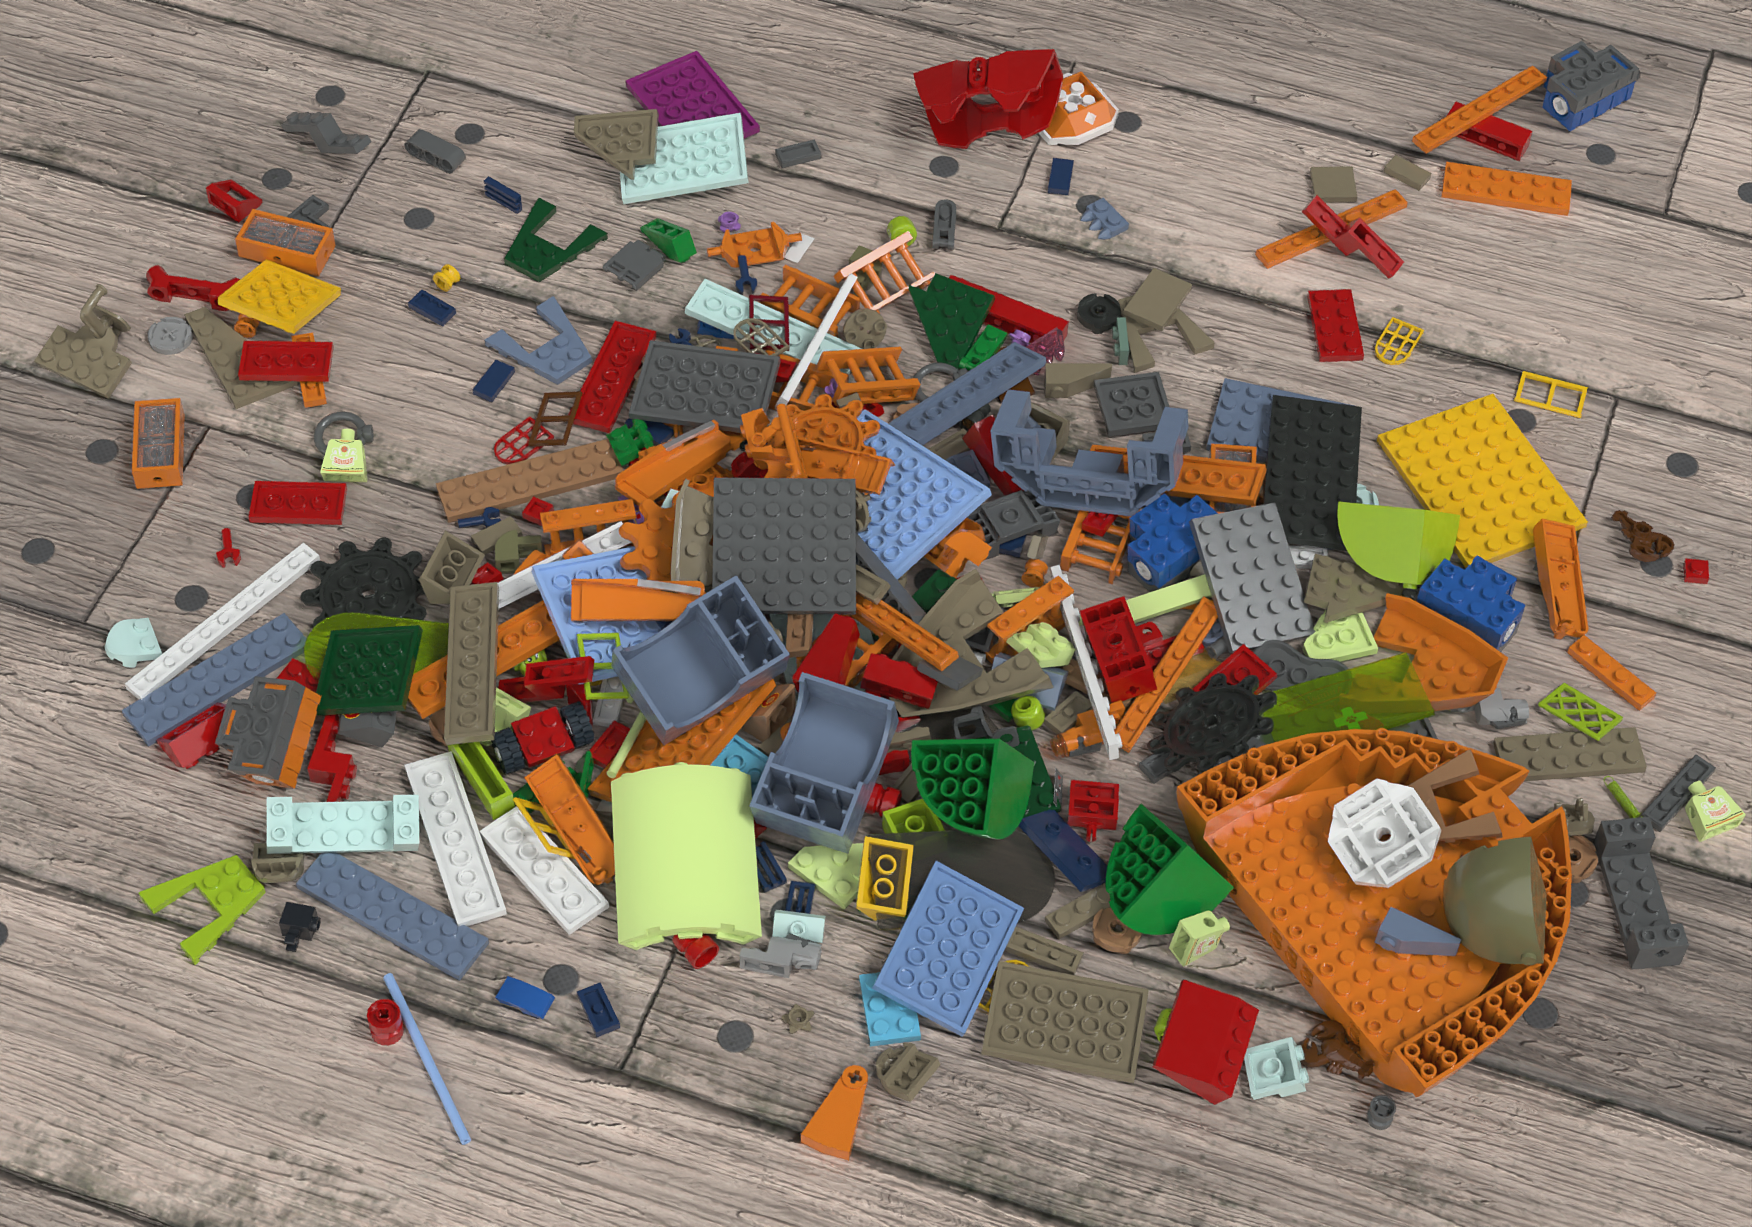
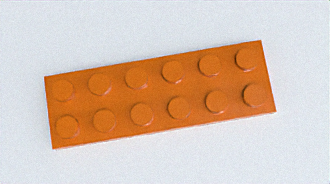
[1441,162,1572,216]

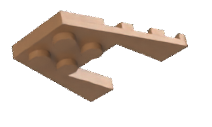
[1408,749,1503,843]

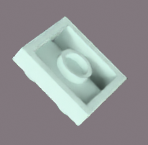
[1244,1037,1309,1100]

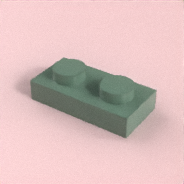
[1112,317,1129,365]

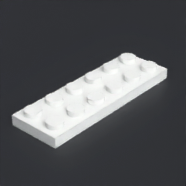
[479,806,609,935]

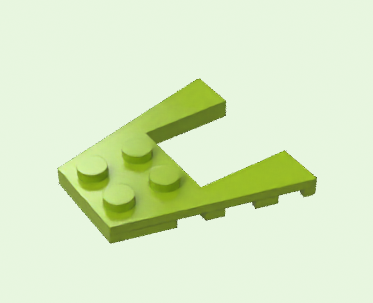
[139,855,266,965]

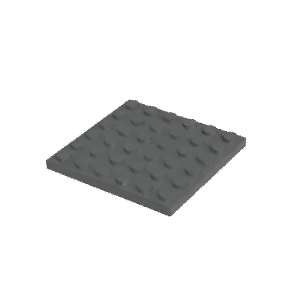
[712,478,856,615]

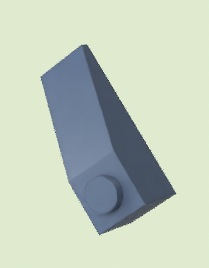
[1375,907,1462,956]

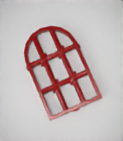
[494,416,554,465]

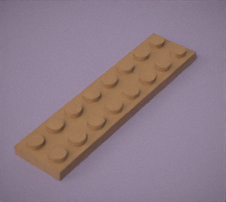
[436,439,623,523]

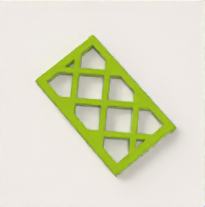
[1538,683,1623,741]

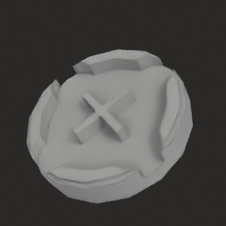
[148,317,193,355]

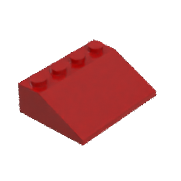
[1152,980,1259,1105]

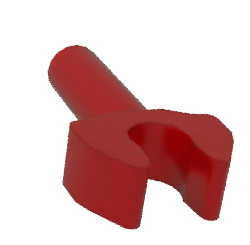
[216,528,241,568]

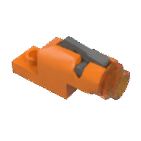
[1050,700,1125,758]

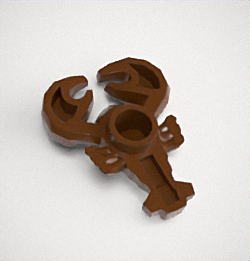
[1611,510,1675,562]
[1300,1021,1374,1079]

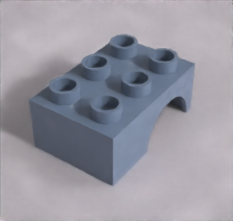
[611,575,790,745]
[749,672,899,854]

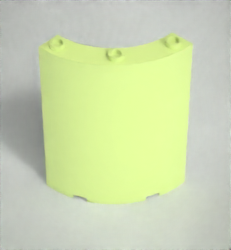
[611,762,762,950]

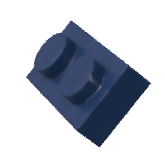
[577,982,620,1037]

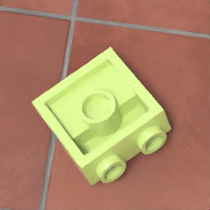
[1006,622,1076,668]

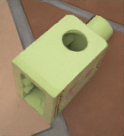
[321,429,367,482]
[1685,781,1746,842]
[1169,911,1230,967]

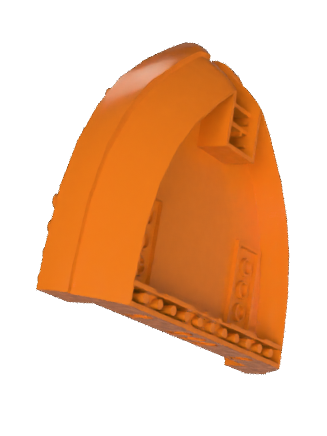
[1177,728,1572,1097]

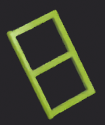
[576,632,629,700]

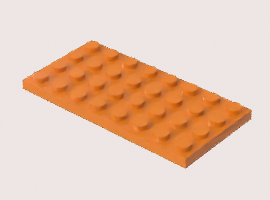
[588,679,776,803]

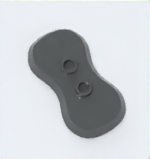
[1253,640,1352,710]

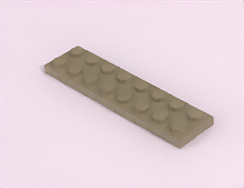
[444,582,499,745]

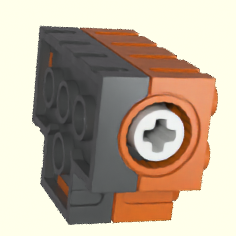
[215,676,321,789]

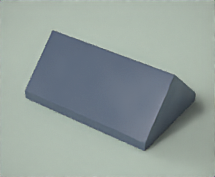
[991,652,1069,711]

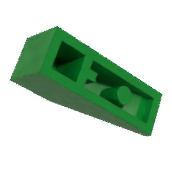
[640,218,697,263]

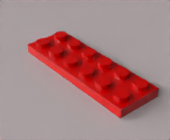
[568,320,657,433]

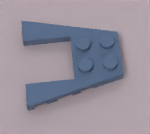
[485,296,592,385]

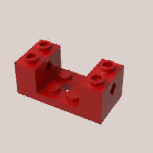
[1079,596,1157,703]

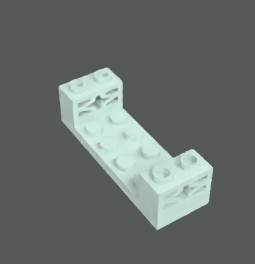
[267,795,419,854]

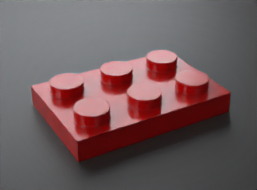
[1192,644,1277,695]

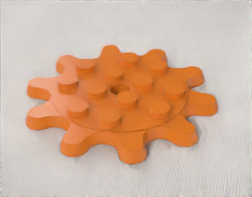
[754,394,880,470]
[619,492,713,591]

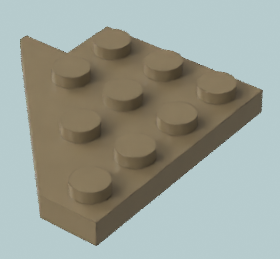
[574,109,659,180]
[1304,554,1403,623]

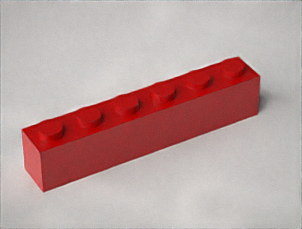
[949,275,1069,353]

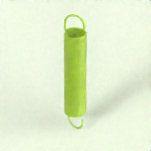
[1603,776,1642,818]

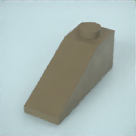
[1044,363,1112,398]

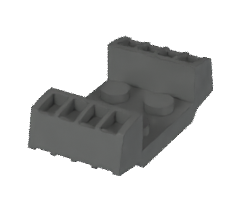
[967,490,1060,559]

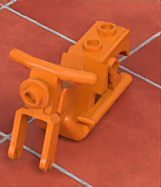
[740,404,808,478]

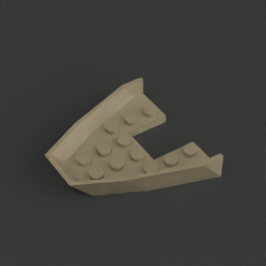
[671,479,714,593]
[889,568,1054,717]

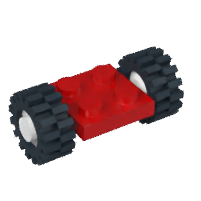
[491,701,595,775]

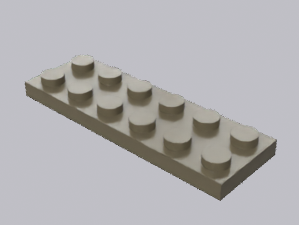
[1493,727,1647,782]

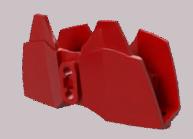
[913,49,1063,149]

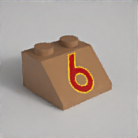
[744,683,796,742]

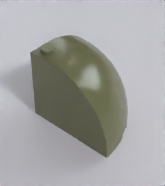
[1443,837,1547,965]

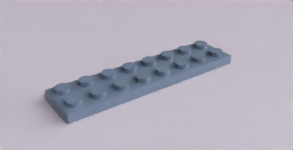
[888,342,1046,446]
[122,613,311,747]
[296,853,489,981]

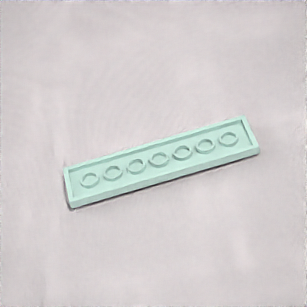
[685,279,862,374]

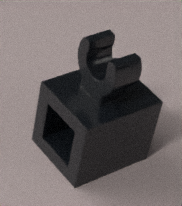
[279,902,321,952]

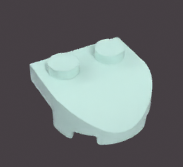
[105,618,162,668]

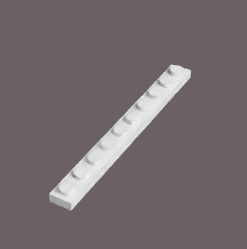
[125,543,320,700]
[1050,565,1122,760]

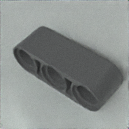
[404,129,466,174]

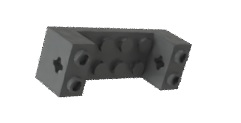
[1593,817,1689,970]

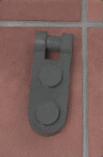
[932,199,956,250]

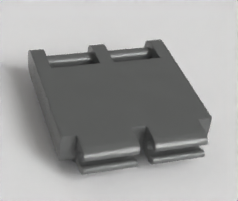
[603,239,665,290]

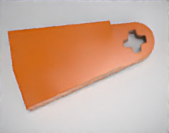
[801,1065,868,1161]

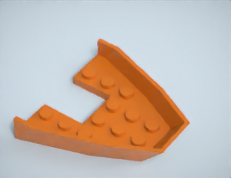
[1339,593,1508,716]

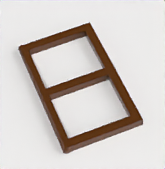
[528,391,582,446]

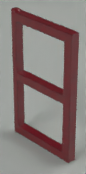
[749,294,790,351]

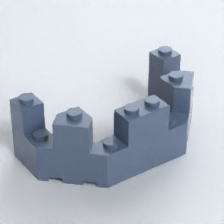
[991,390,1189,516]

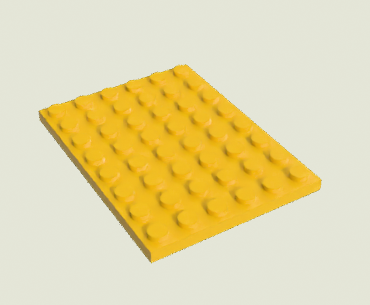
[1376,393,1588,568]

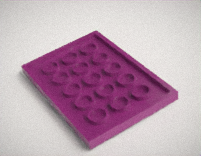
[625,50,760,139]

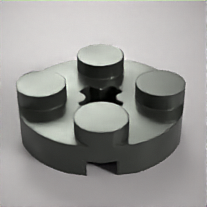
[1077,293,1121,334]

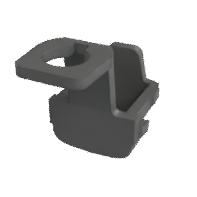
[952,705,1019,747]

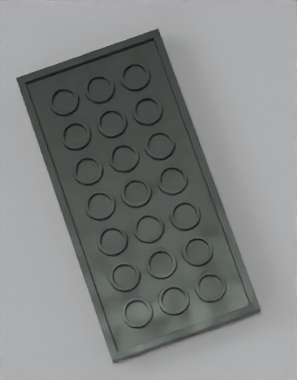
[1263,395,1362,551]

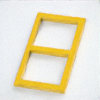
[1514,371,1588,418]
[513,797,575,859]

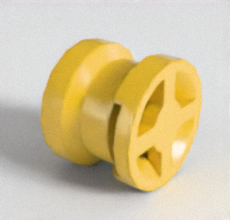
[433,264,461,292]

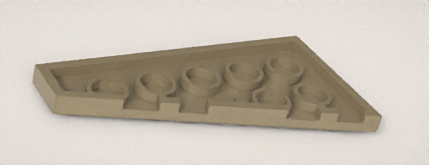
[184,307,298,409]

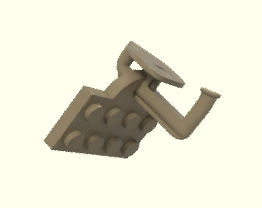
[34,284,132,399]

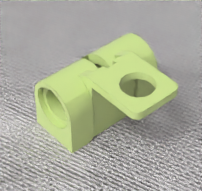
[479,688,531,746]

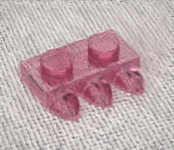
[1026,328,1065,376]

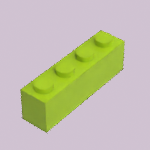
[447,742,515,820]

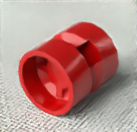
[864,783,902,818]
[672,933,719,969]
[367,999,404,1046]

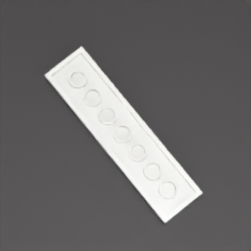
[404,751,507,926]

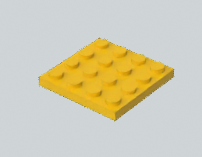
[218,259,341,334]

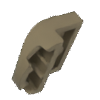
[251,843,305,883]
[876,1042,941,1102]

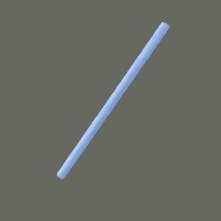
[383,973,471,1145]

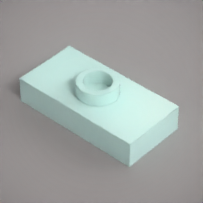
[772,910,826,943]

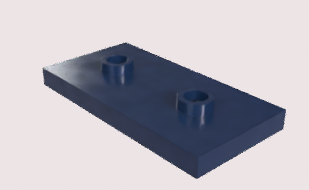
[1019,809,1107,892]

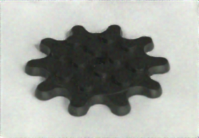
[300,537,427,633]
[1147,673,1277,773]

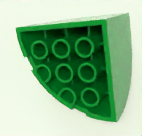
[911,739,1034,839]
[1106,804,1234,935]

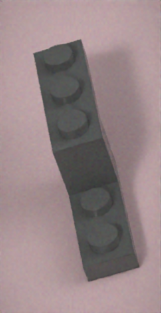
[281,112,372,154]

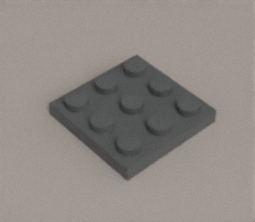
[1094,372,1170,437]

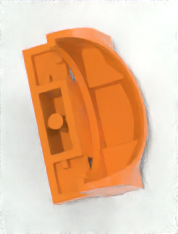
[924,518,992,578]

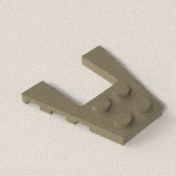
[1118,295,1215,373]

